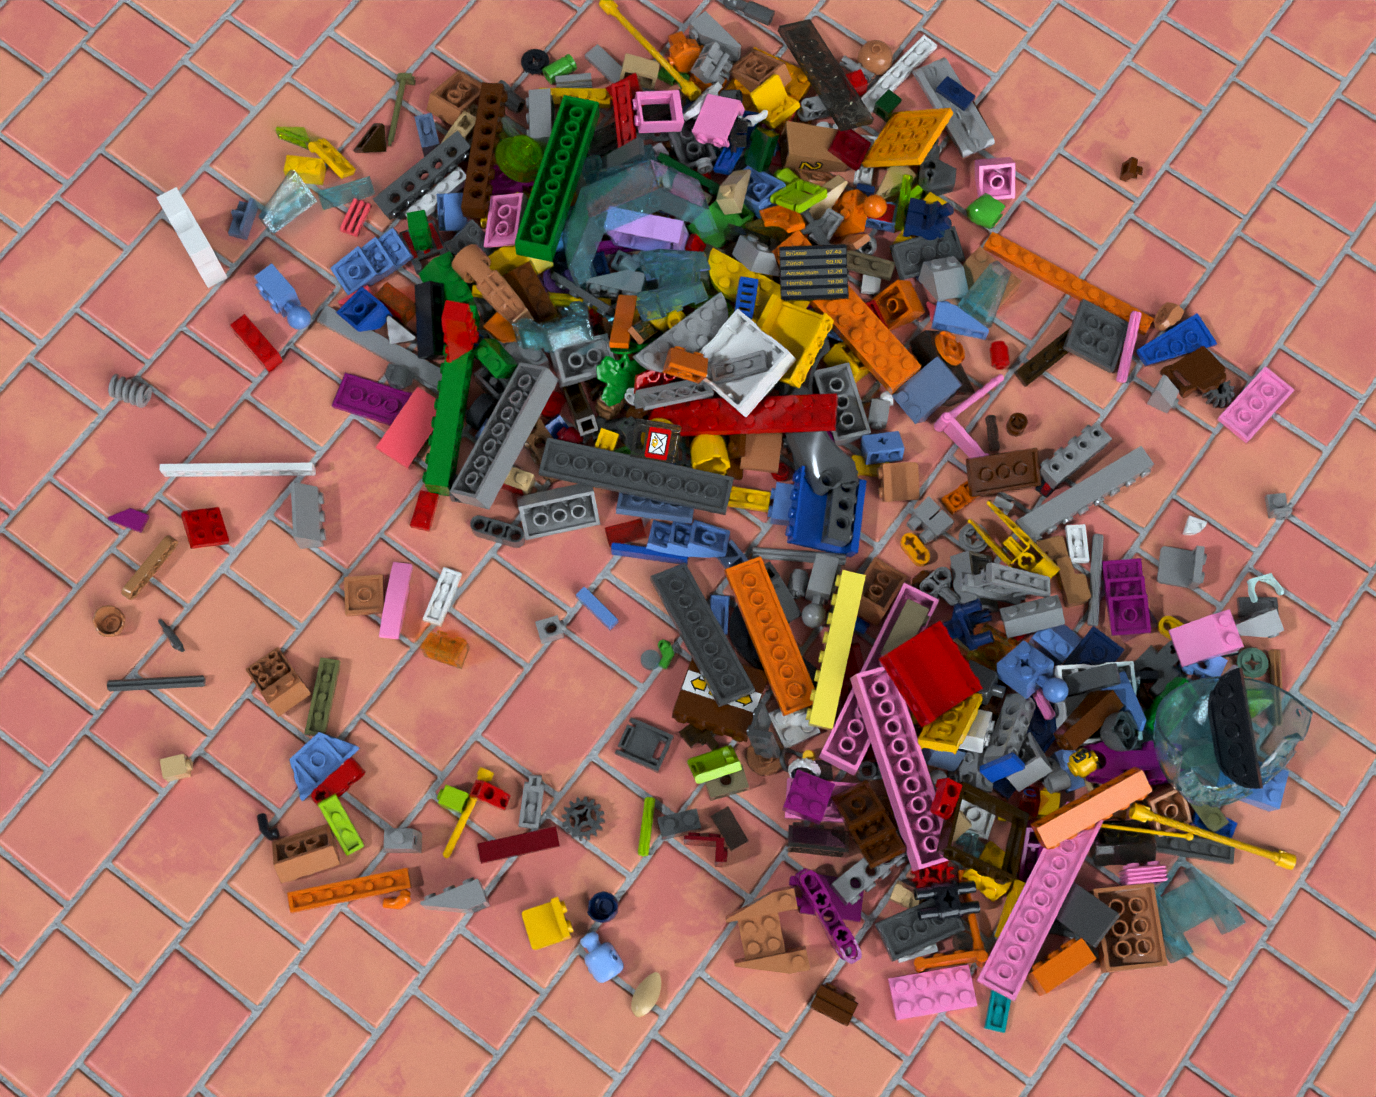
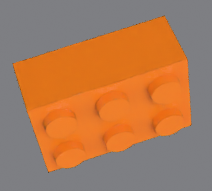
[1026,938,1097,996]

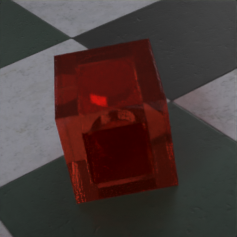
[1016,786,1041,817]

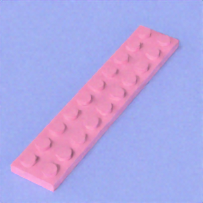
[977,801,1104,1001]

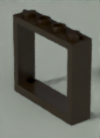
[936,781,1029,885]

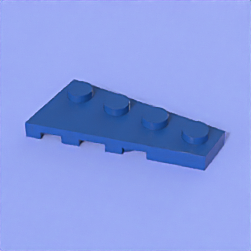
[1135,313,1217,367]

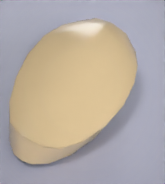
[631,972,661,1017]

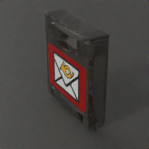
[630,418,682,464]

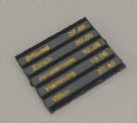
[779,244,849,302]

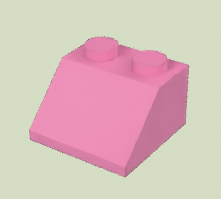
[975,157,1015,200]

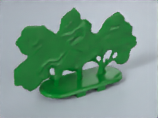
[596,337,658,407]

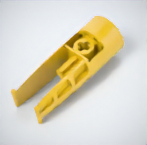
[968,500,1060,579]

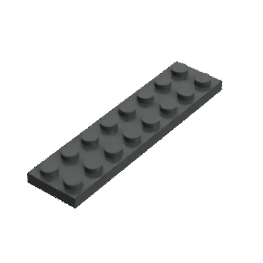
[650,563,755,707]

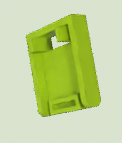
[770,179,827,213]
[687,745,742,784]

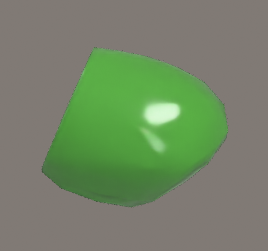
[966,193,1005,229]

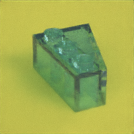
[258,169,317,234]
[957,260,1011,328]

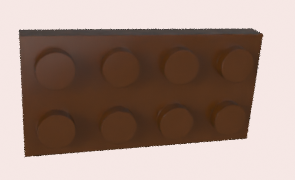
[966,448,1041,497]

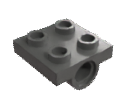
[446,219,496,258]

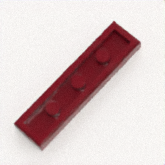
[477,826,560,864]

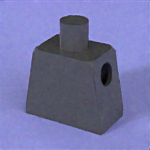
[968,660,1006,705]

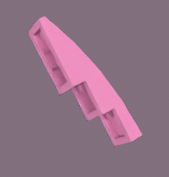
[379,562,413,639]

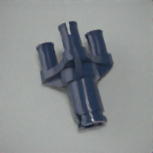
[926,598,994,651]

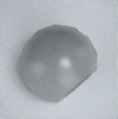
[855,234,877,255]

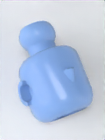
[580,931,624,983]

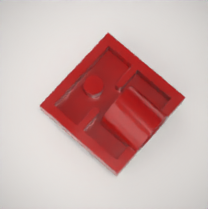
[181,507,229,549]

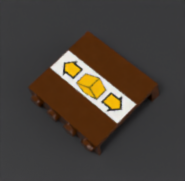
[672,658,768,742]

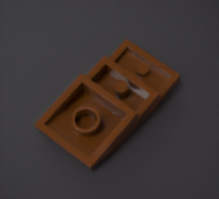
[831,780,906,869]

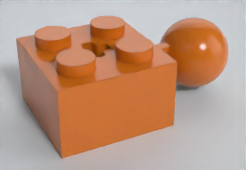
[831,189,887,237]

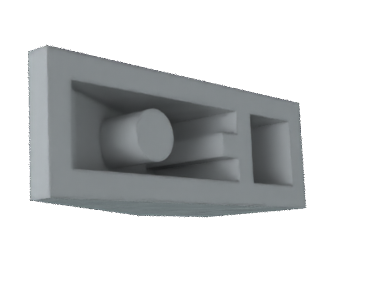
[1234,606,1284,638]

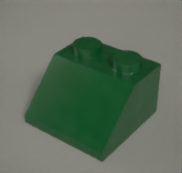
[744,127,780,173]

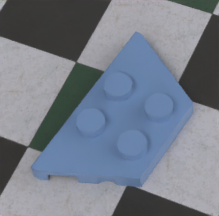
[289,732,361,801]

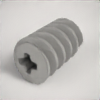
[108,374,152,408]

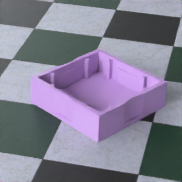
[604,206,689,259]

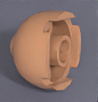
[857,40,893,77]

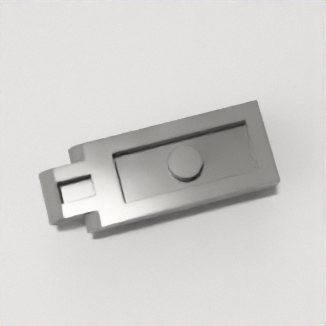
[518,774,545,830]

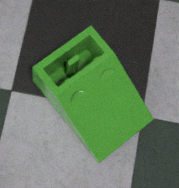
[688,200,755,248]

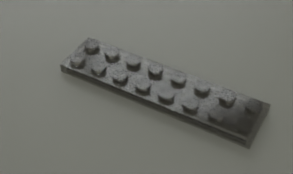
[778,19,874,131]

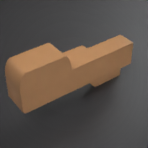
[1036,535,1091,608]

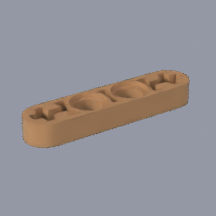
[121,535,178,600]

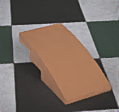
[740,433,783,473]

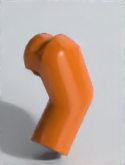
[383,889,411,909]

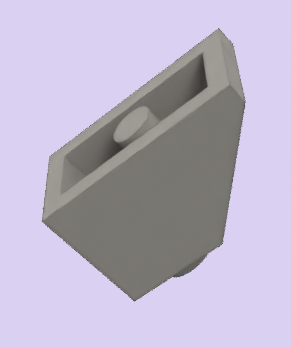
[1147,375,1179,413]

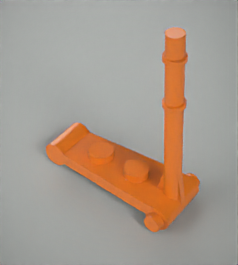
[914,870,988,973]

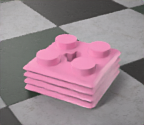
[1118,861,1168,886]

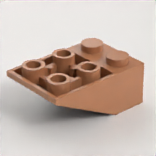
[246,647,311,717]

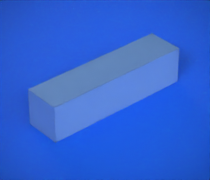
[576,587,619,630]

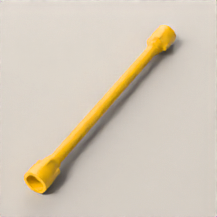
[599,0,701,101]
[1129,802,1296,870]

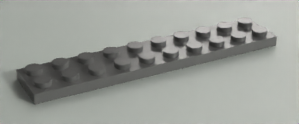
[539,437,734,515]

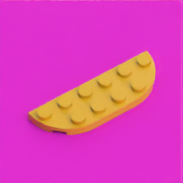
[707,248,810,316]

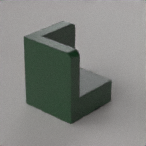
[873,89,902,123]

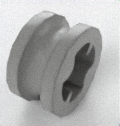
[695,157,713,174]

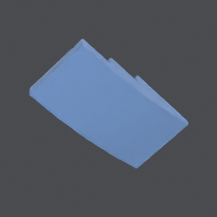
[330,228,414,295]
[646,520,730,558]

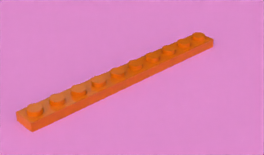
[983,231,1154,335]

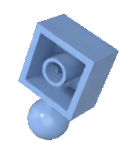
[254,263,311,330]
[997,640,1069,703]

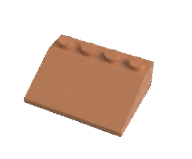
[1089,883,1168,974]

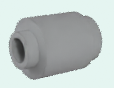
[787,569,809,599]

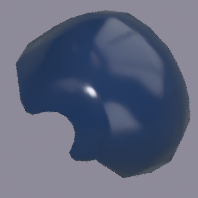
[587,891,618,923]

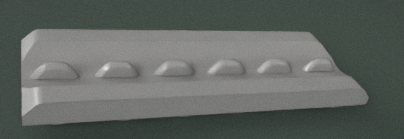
[912,57,995,158]

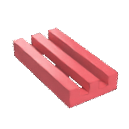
[340,198,372,237]

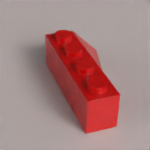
[441,300,479,363]

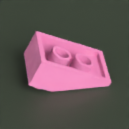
[484,193,529,248]
[1169,609,1244,667]

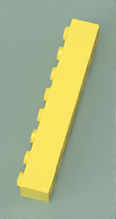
[805,570,866,730]

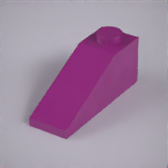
[1017,820,1044,883]

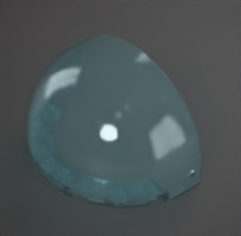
[1153,676,1313,808]

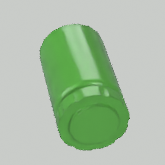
[542,54,577,85]

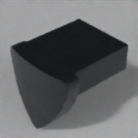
[1135,670,1159,695]

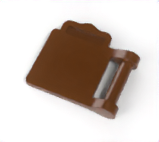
[1160,346,1226,398]

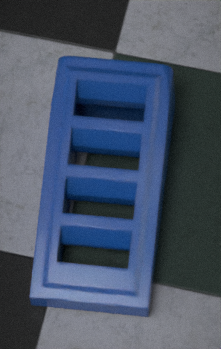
[734,276,758,319]

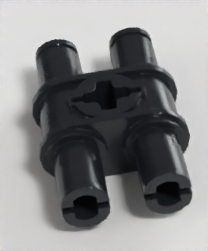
[913,880,980,921]

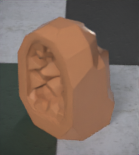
[1154,302,1184,331]

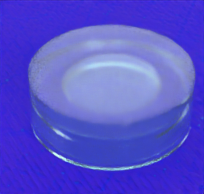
[641,650,660,670]

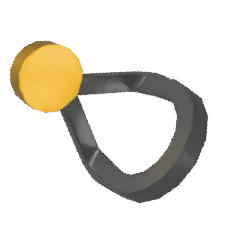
[779,748,816,772]

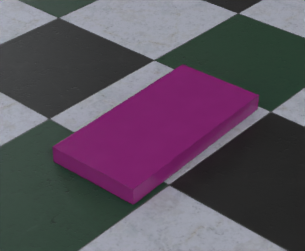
[332,372,412,426]

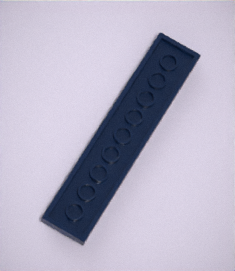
[992,626,1125,801]

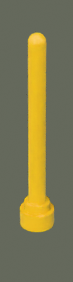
[443,767,494,858]

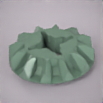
[1236,648,1268,679]

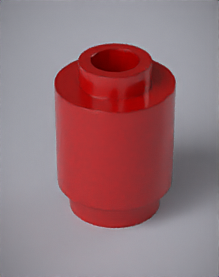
[989,341,1010,370]

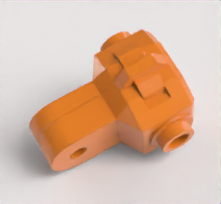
[667,31,704,73]

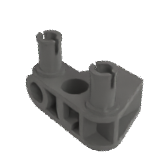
[917,138,956,199]

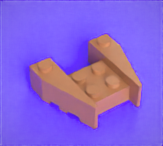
[726,885,810,974]

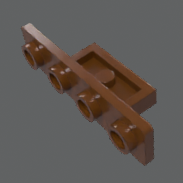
[725,434,746,480]

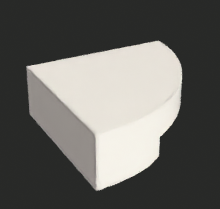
[1183,515,1207,535]

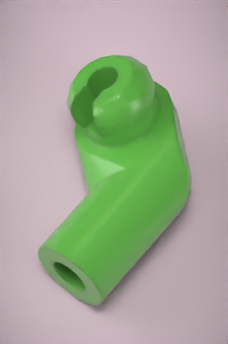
[658,639,674,670]

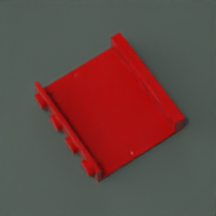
[879,621,983,727]

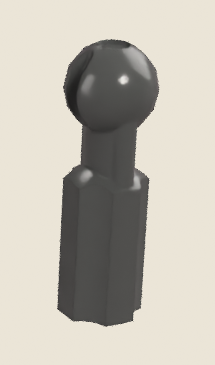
[723,0,775,26]

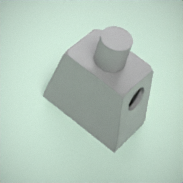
[383,828,422,853]

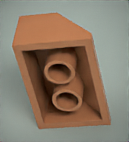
[963,246,1022,314]
[272,824,340,884]

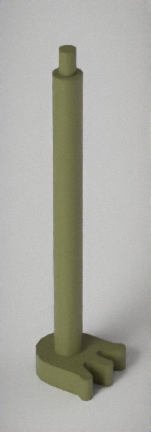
[387,73,416,146]

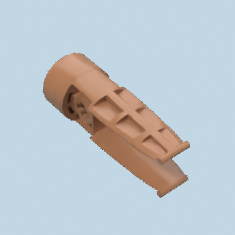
[452,244,534,332]

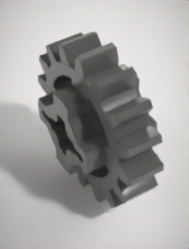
[561,797,605,841]

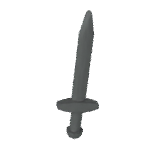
[800,208,831,246]

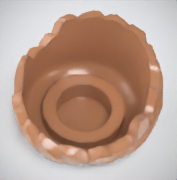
[93,605,125,637]

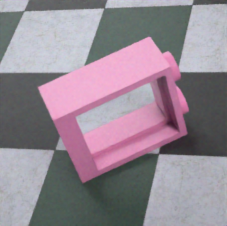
[632,90,684,133]

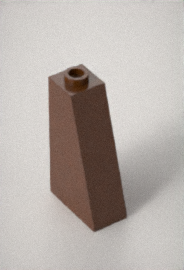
[1053,690,1124,751]

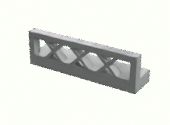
[633,380,714,410]

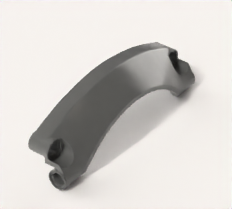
[779,336,859,496]

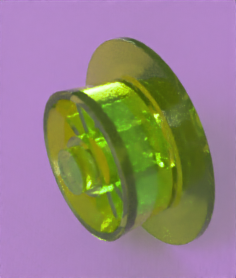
[495,135,543,183]

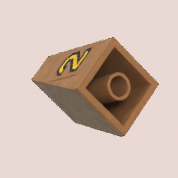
[779,121,848,172]

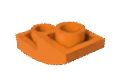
[941,481,980,515]

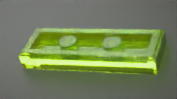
[894,174,913,230]

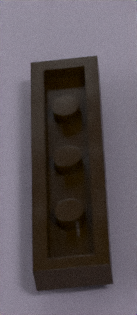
[1014,328,1070,387]

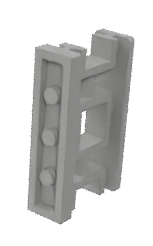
[959,562,1050,605]

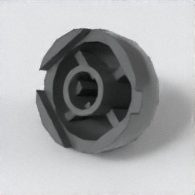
[1100,711,1138,752]

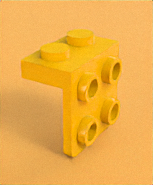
[750,74,801,128]
[962,841,1018,902]
[522,897,574,950]

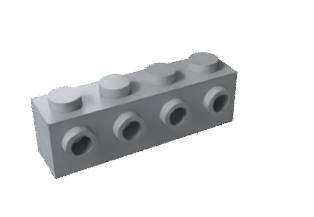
[1040,422,1112,490]

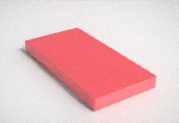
[376,387,436,469]

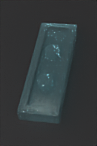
[318,176,376,210]

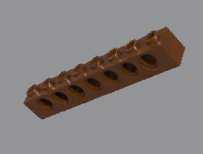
[461,82,508,219]

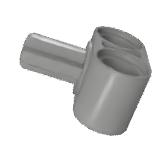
[920,567,959,606]

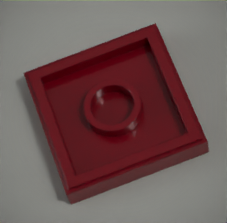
[827,123,871,171]

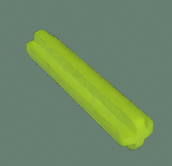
[638,797,655,857]

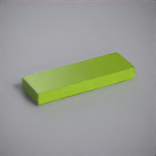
[318,793,365,856]

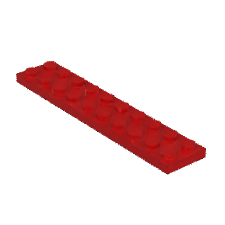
[648,393,838,436]

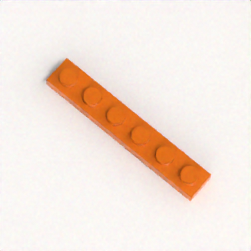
[287,868,412,913]

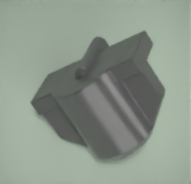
[385,363,415,390]

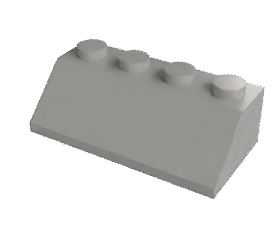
[812,362,871,446]
[517,484,600,540]

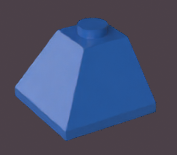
[336,287,393,332]

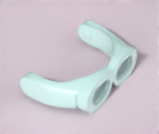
[1247,573,1284,603]

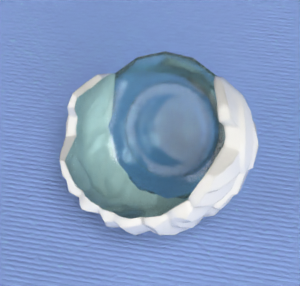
[788,758,821,778]

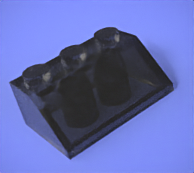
[1090,820,1157,866]
[786,822,849,858]

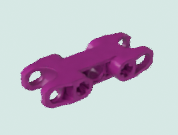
[1084,741,1186,785]
[795,868,862,964]

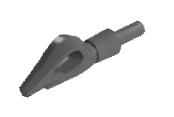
[158,619,185,652]

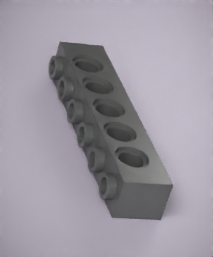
[373,130,471,220]

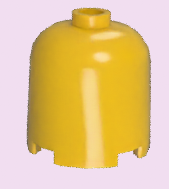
[690,434,730,475]

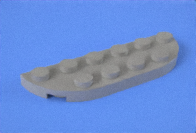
[633,292,728,373]

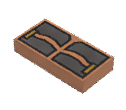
[628,317,658,345]

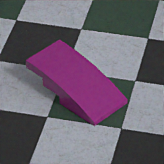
[1102,558,1151,636]

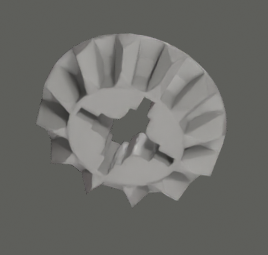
[959,523,989,553]

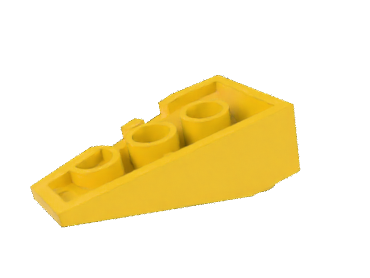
[488,245,553,275]

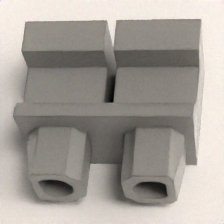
[690,41,733,85]
[906,496,954,544]

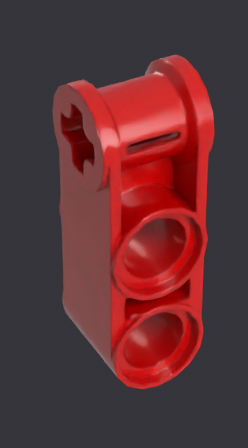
[311,757,366,807]

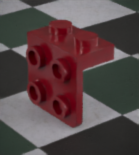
[684,832,728,868]

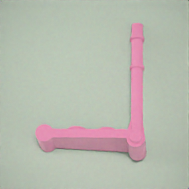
[934,374,1004,458]

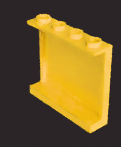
[757,294,834,388]

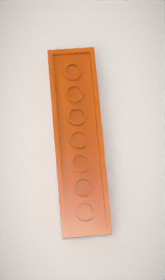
[724,556,815,716]

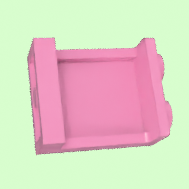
[692,94,745,147]

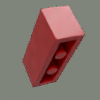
[230,314,283,373]

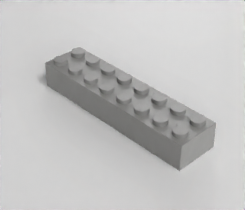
[449,362,559,510]

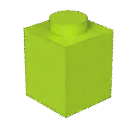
[437,785,470,814]

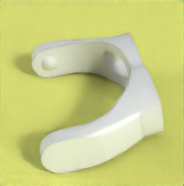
[734,110,768,127]

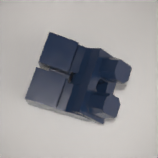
[903,198,954,240]

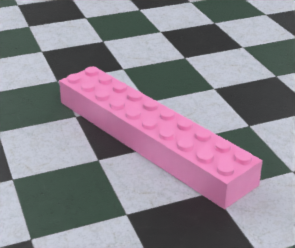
[818,583,939,776]
[850,667,953,871]

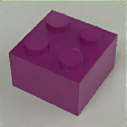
[782,769,835,825]

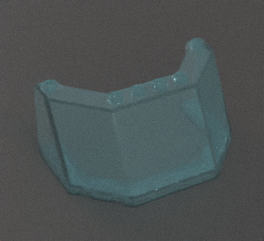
[562,159,719,288]

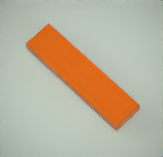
[609,295,637,349]

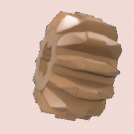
[595,395,626,420]

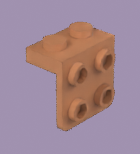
[877,462,920,502]

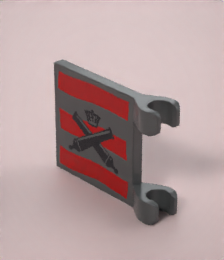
[400,220,447,275]

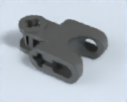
[1134,640,1180,697]

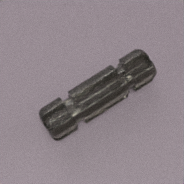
[985,415,1000,451]

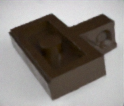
[679,724,719,751]

